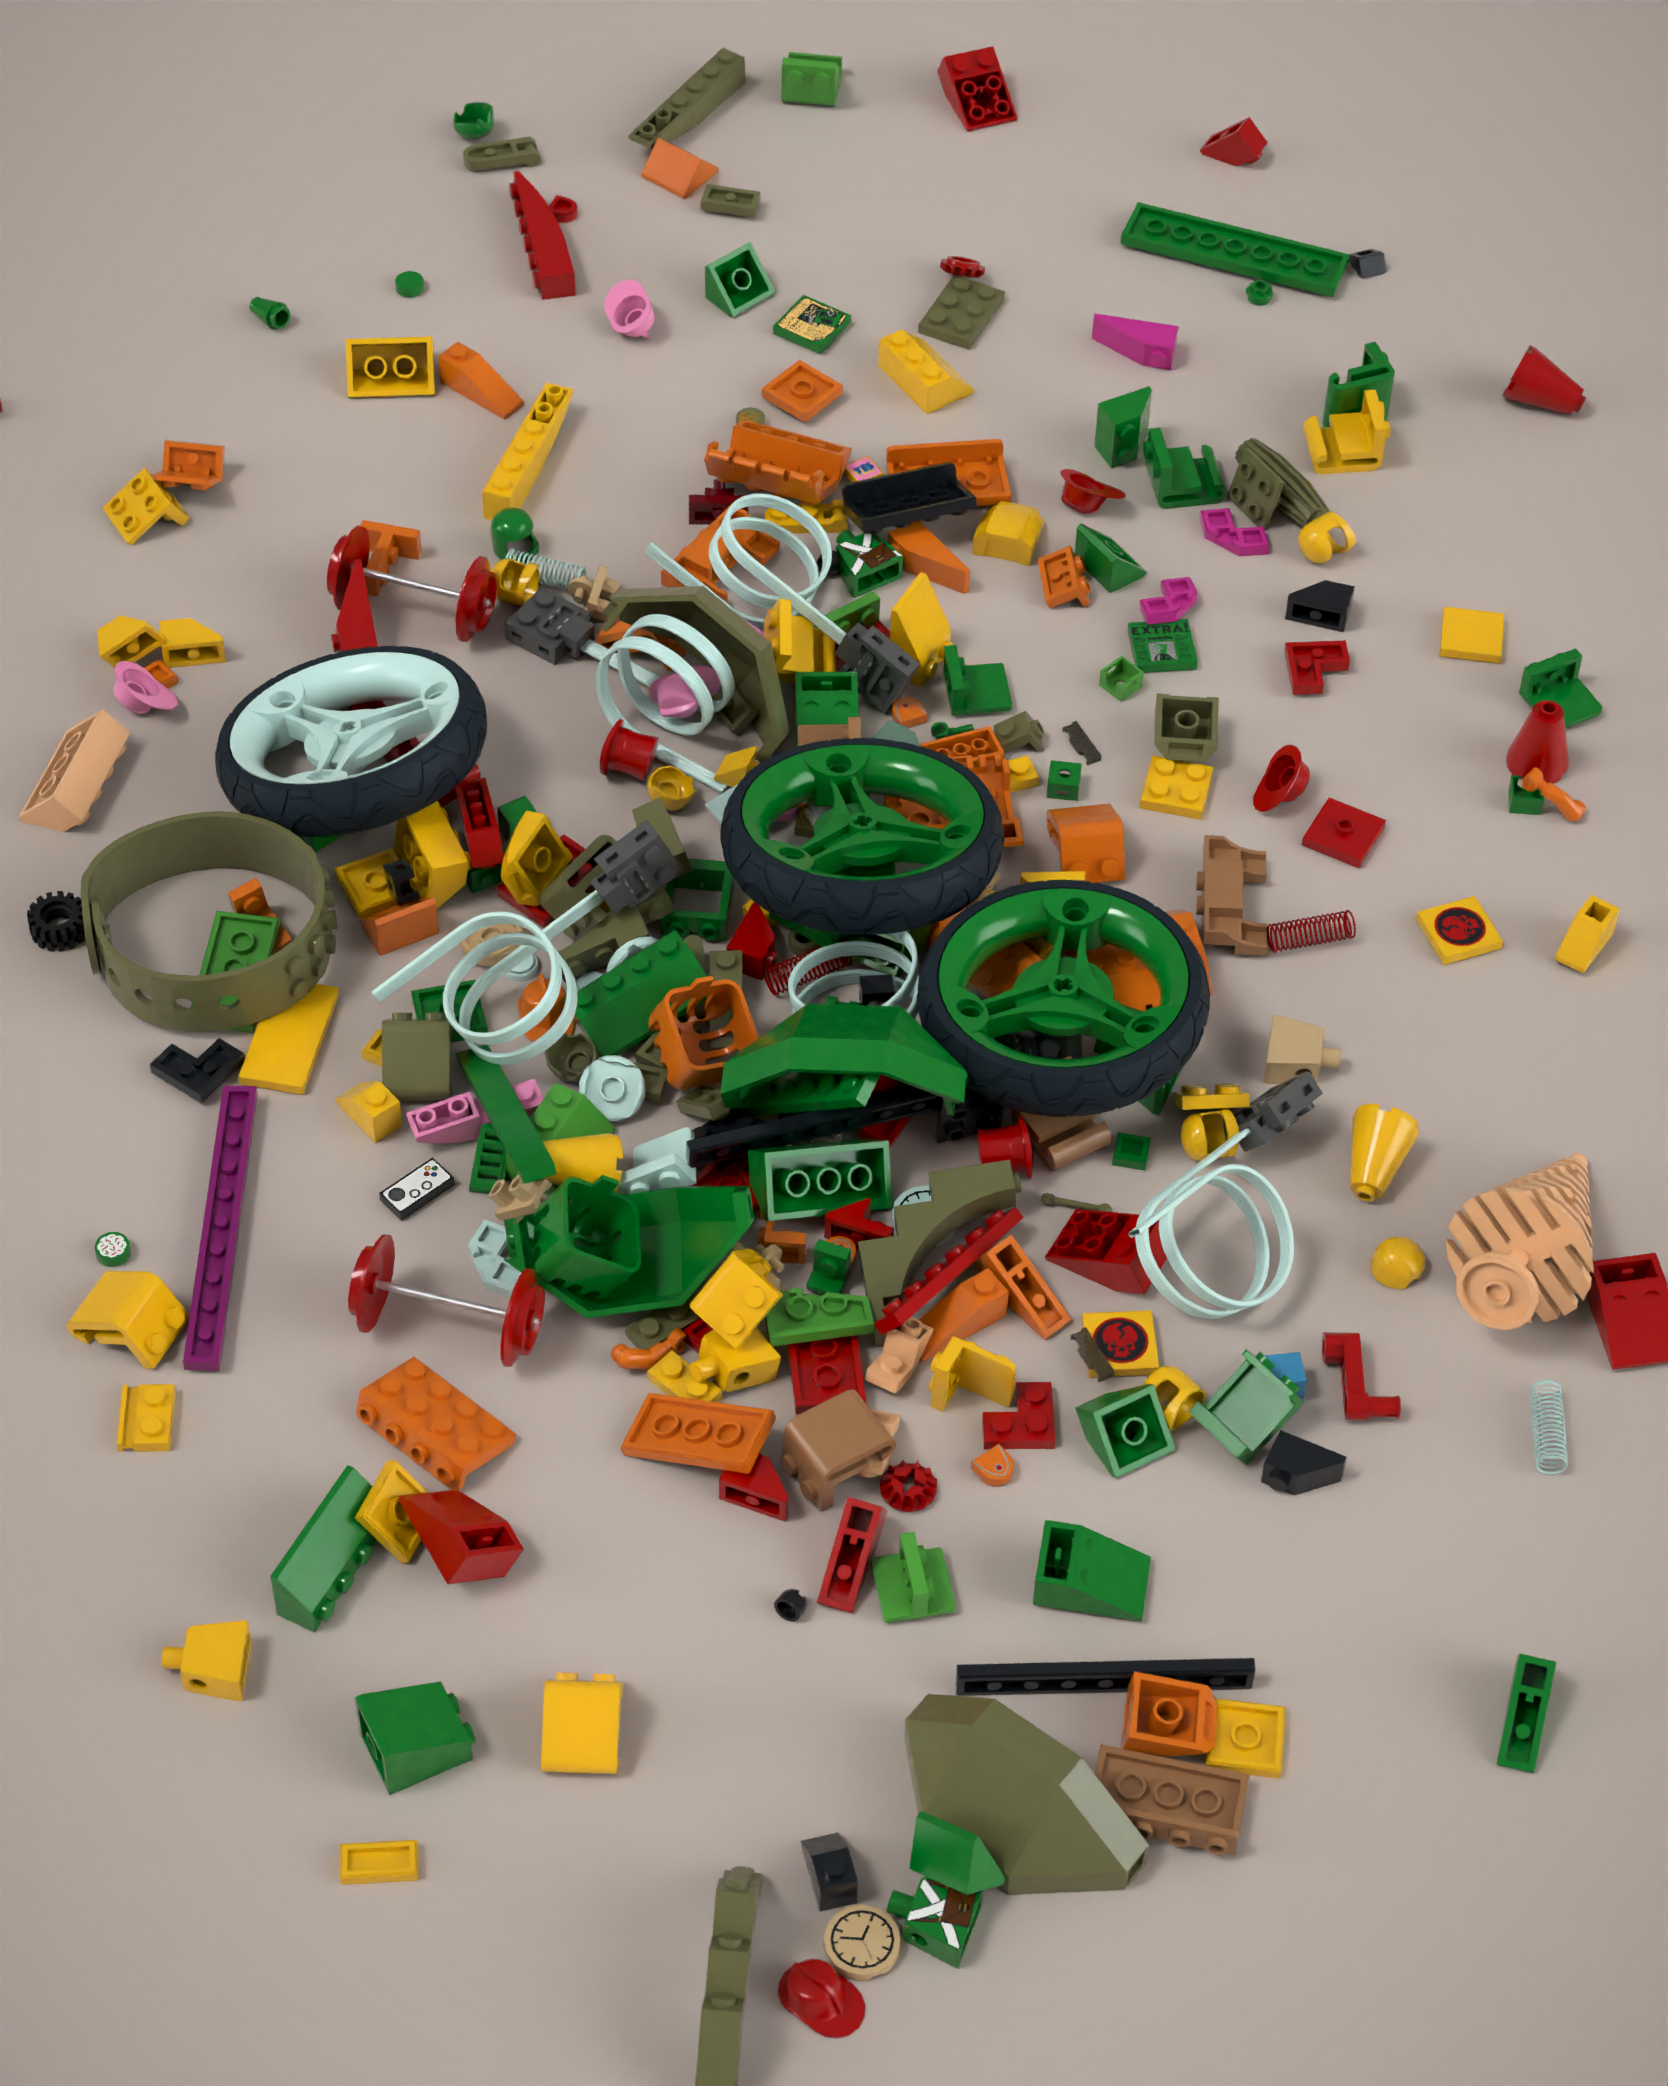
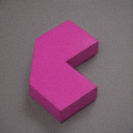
[1200,508,1270,557]
[1139,577,1198,625]

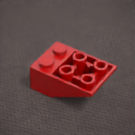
[937,46,1018,131]
[1045,1209,1167,1294]
[1586,1253,1668,1370]
[399,1490,524,1584]

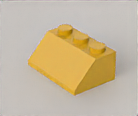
[878,329,974,414]
[345,336,435,397]
[393,801,471,909]

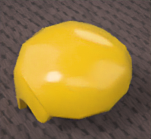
[647,765,696,811]
[1370,1236,1426,1289]

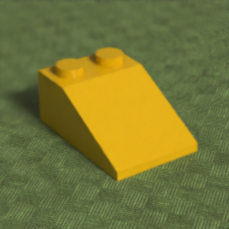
[890,572,953,688]

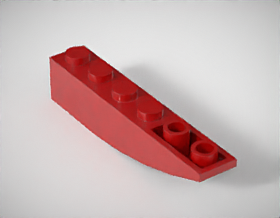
[509,171,576,300]

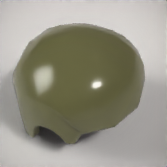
[545,1033,599,1083]

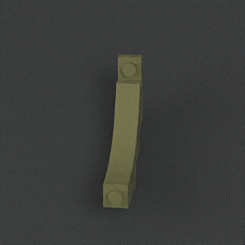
[858,1160,1021,1347]

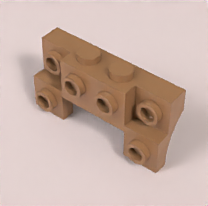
[1196,835,1268,956]

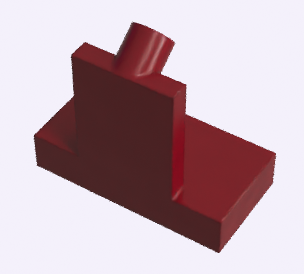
[689,479,748,525]

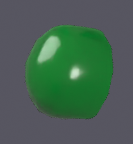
[453,102,494,139]

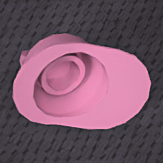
[604,280,655,338]
[113,661,178,714]
[649,665,721,718]

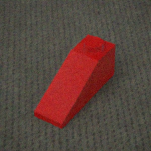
[331,559,378,652]
[817,1497,888,1613]

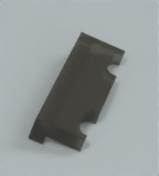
[1062,721,1101,765]
[1070,1327,1114,1383]

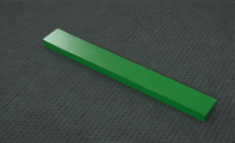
[456,1045,557,1184]

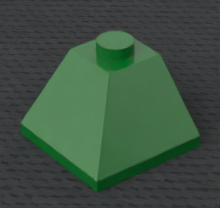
[1075,1384,1176,1478]

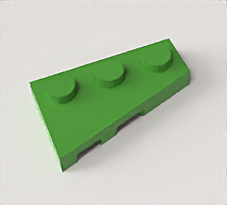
[764,1288,874,1346]

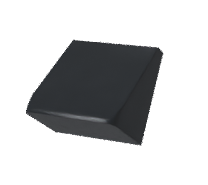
[1349,249,1386,279]

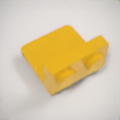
[928,1336,1017,1412]

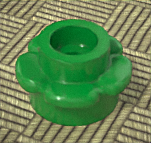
[1246,280,1273,306]

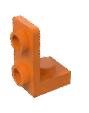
[227,878,292,953]
[758,1211,806,1264]

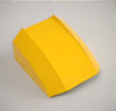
[972,501,1045,566]
[501,811,573,906]

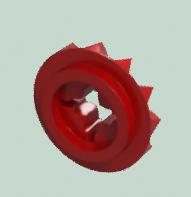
[940,256,985,278]
[880,1460,937,1512]

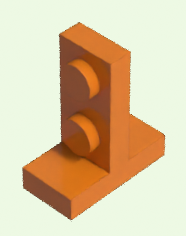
[360,520,422,597]

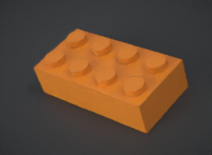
[919,726,1004,767]

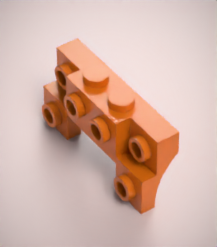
[661,506,780,602]

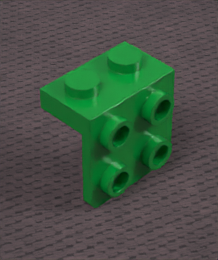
[1519,648,1603,728]

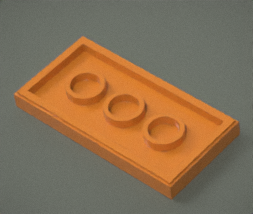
[620,1393,776,1474]

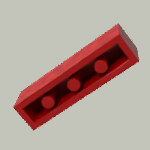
[455,777,504,869]

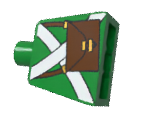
[836,530,903,598]
[887,1877,983,1969]

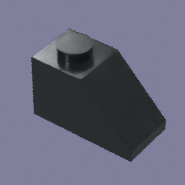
[1285,580,1355,632]
[1261,1430,1347,1495]
[801,1832,858,1912]

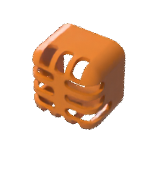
[648,975,759,1090]

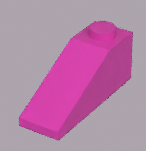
[1092,313,1179,370]

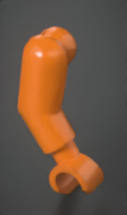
[1522,767,1586,822]
[611,1327,686,1370]

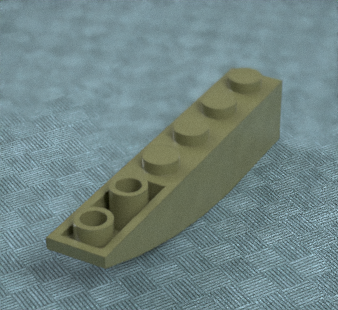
[629,48,745,149]

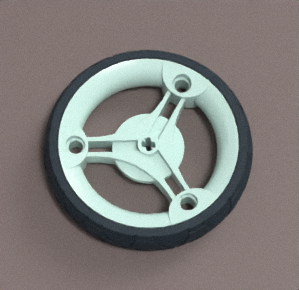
[215,646,487,837]

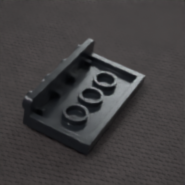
[842,462,977,534]

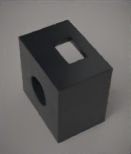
[383,859,420,906]
[859,974,895,1006]

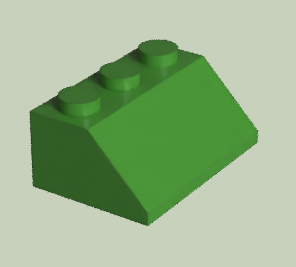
[506,1083,615,1201]

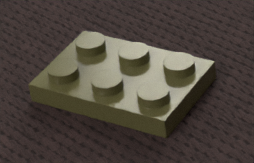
[918,275,1005,350]

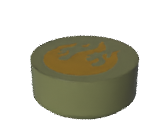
[736,407,765,425]

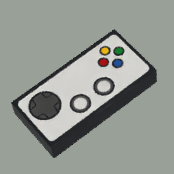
[379,1157,455,1221]

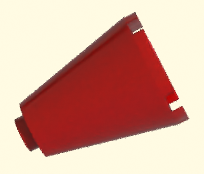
[1502,345,1587,415]
[1506,701,1569,784]

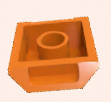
[1120,1672,1218,1756]

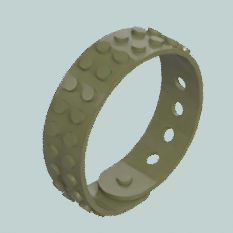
[81,811,338,1032]

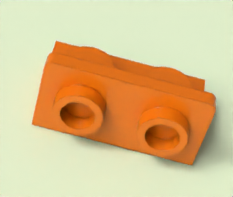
[1037,546,1091,608]

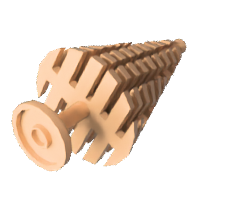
[1446,1153,1594,1330]

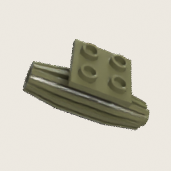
[1227,438,1329,530]

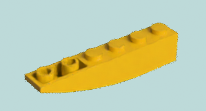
[482,382,573,520]

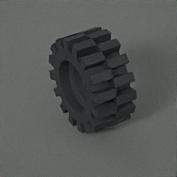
[27,891,85,952]

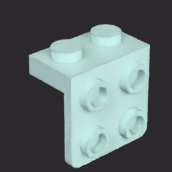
[618,1127,696,1194]

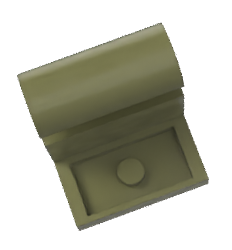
[539,835,617,941]
[382,1012,453,1101]

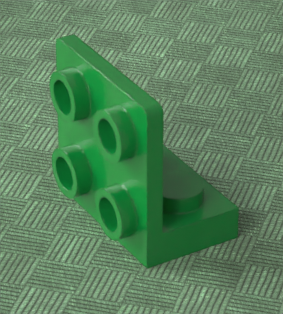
[943,645,1012,716]

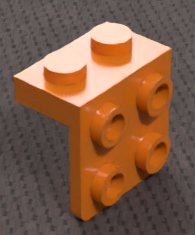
[153,440,225,490]

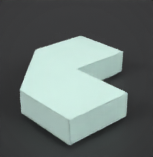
[469,1219,521,1298]

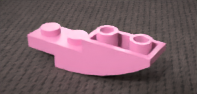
[406,1078,543,1143]

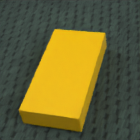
[340,1840,418,1885]

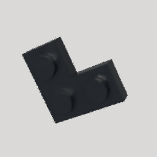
[150,1038,245,1103]

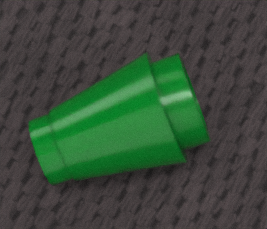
[249,297,290,329]

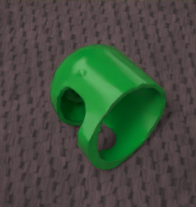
[491,507,539,564]

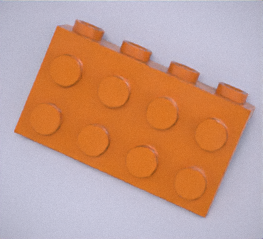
[886,439,1011,506]
[356,1357,516,1490]

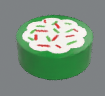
[94,1232,131,1267]

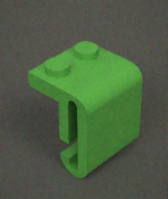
[782,52,843,106]

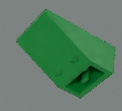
[795,672,858,747]
[1033,1520,1151,1622]

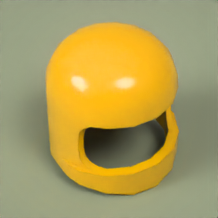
[1298,511,1356,564]
[491,558,540,607]
[1181,1108,1239,1161]
[1144,1365,1206,1431]

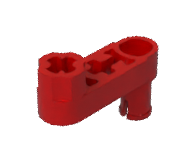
[1322,1332,1401,1420]

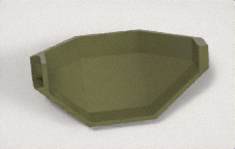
[601,586,791,763]
[904,1694,1149,1895]

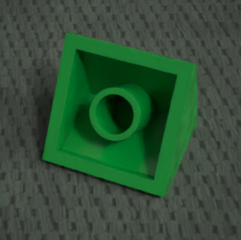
[705,242,776,317]
[1075,523,1147,593]
[909,1811,1006,1895]

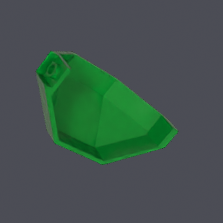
[721,1004,969,1116]
[504,1186,755,1318]

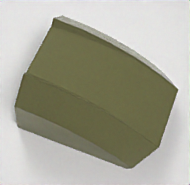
[1154,693,1219,762]

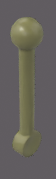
[1041,1193,1112,1212]

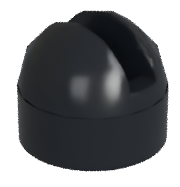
[816,550,840,576]
[774,1589,807,1622]

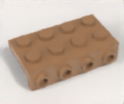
[1095,1745,1249,1855]

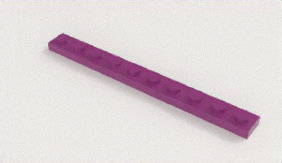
[183,1086,258,1371]

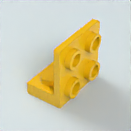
[103,467,190,545]

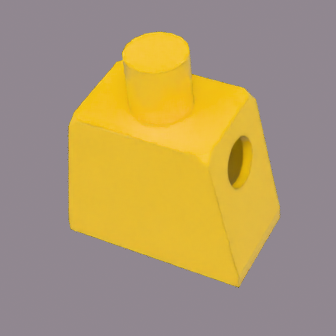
[690,1327,781,1392]
[162,1620,252,1701]

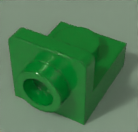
[806,1239,851,1295]

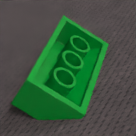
[564,930,709,1057]
[748,1138,893,1221]
[270,1465,377,1633]

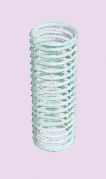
[505,549,586,590]
[1529,1380,1568,1474]

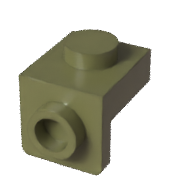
[993,711,1045,754]

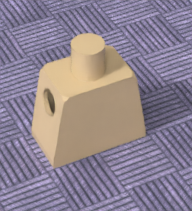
[1263,1014,1342,1084]

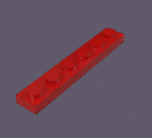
[874,1207,1024,1335]

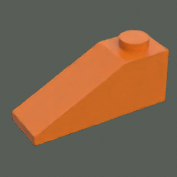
[438,341,524,420]
[888,521,970,594]
[972,1234,1072,1340]
[919,1268,1009,1363]

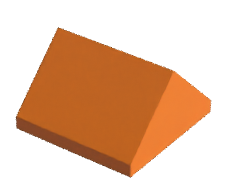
[641,138,718,199]
[359,897,439,956]

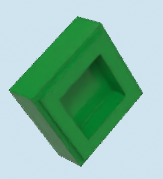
[1112,1132,1151,1171]

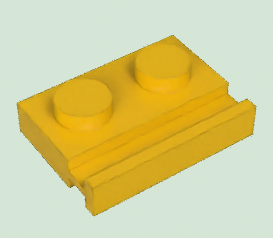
[117,1384,176,1452]

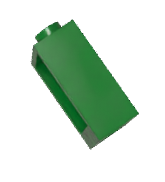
[661,858,735,941]

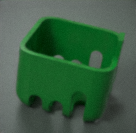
[534,1175,641,1300]

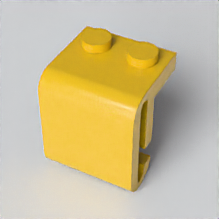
[1303,390,1390,474]
[764,598,836,684]
[689,1249,783,1349]
[66,1271,190,1369]
[541,1672,623,1774]

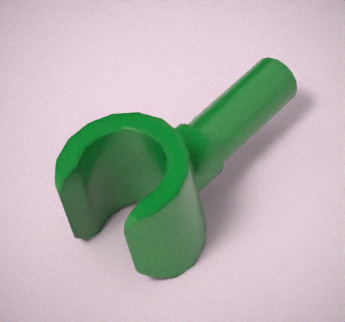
[931,722,974,740]

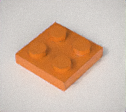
[762,360,843,423]

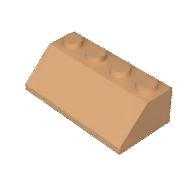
[18,709,130,832]

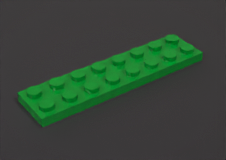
[1120,202,1350,297]

